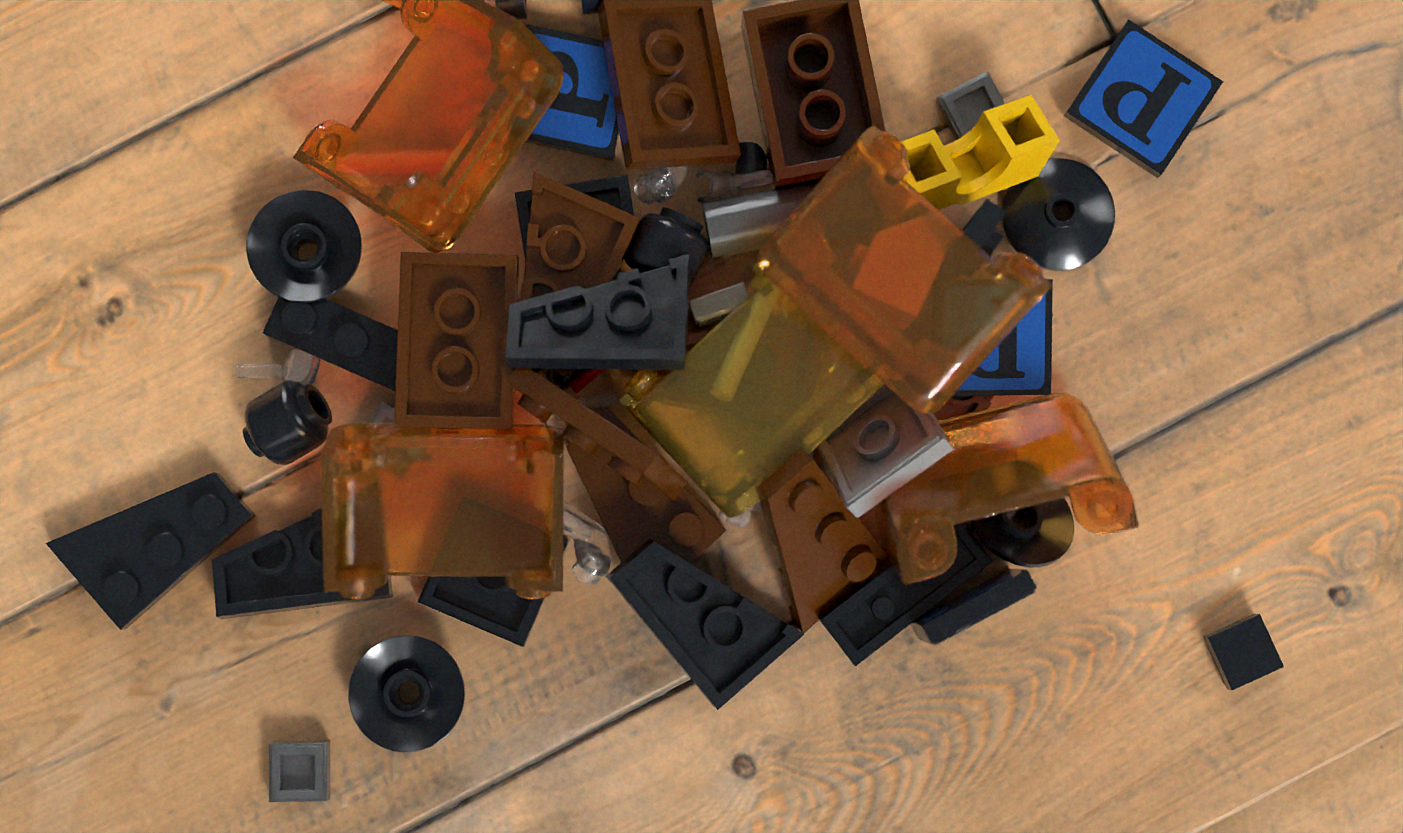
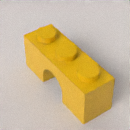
[867,95,1060,227]

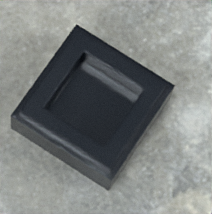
[1203,614,1284,690]

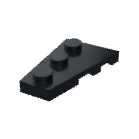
[505,254,690,370]
[45,472,256,630]
[212,481,393,619]
[605,538,804,710]

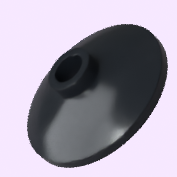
[1002,158,1115,271]
[246,190,362,303]
[966,464,1074,568]
[348,635,465,752]

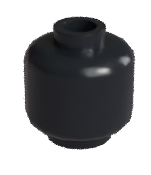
[624,207,709,288]
[243,380,332,465]

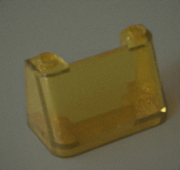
[619,244,901,518]

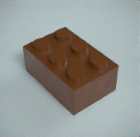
[741,0,889,189]

